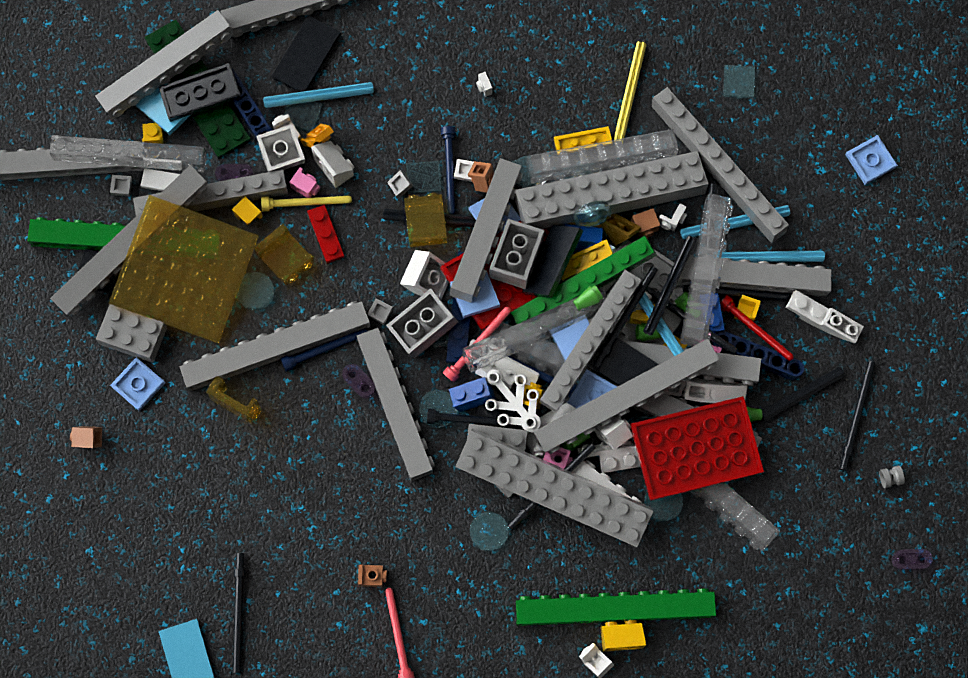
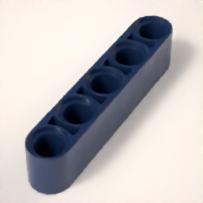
[232,69,272,142]
[713,331,804,380]

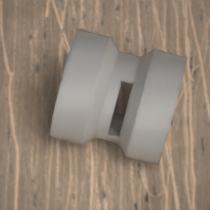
[879,466,905,488]

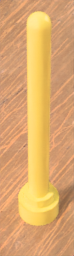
[261,196,352,212]

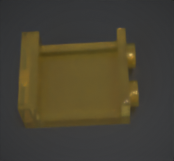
[404,193,447,247]
[254,224,314,286]
[206,376,261,423]

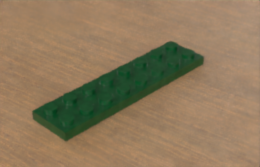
[144,20,251,159]

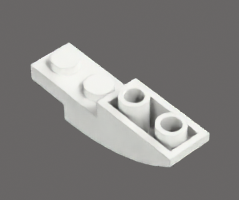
[785,290,864,343]
[680,377,747,403]

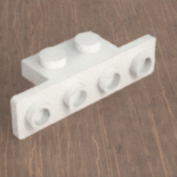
[467,339,540,389]
[578,438,640,473]

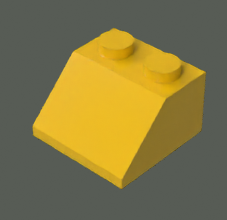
[601,620,646,652]

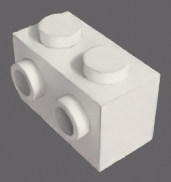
[594,414,633,450]

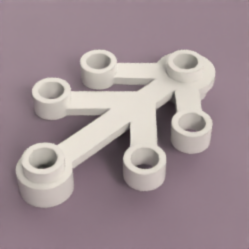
[485,369,541,432]

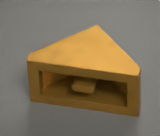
[600,213,641,246]

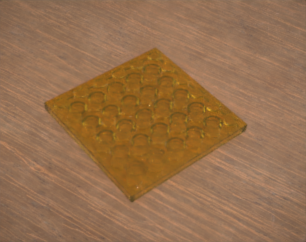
[109,195,259,343]

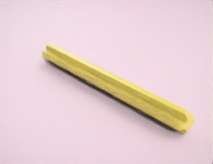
[613,42,646,145]

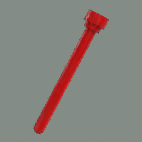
[720,296,794,361]

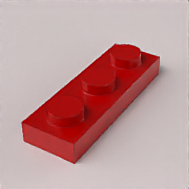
[307,205,344,264]

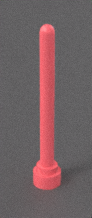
[443,307,511,382]
[385,588,415,678]

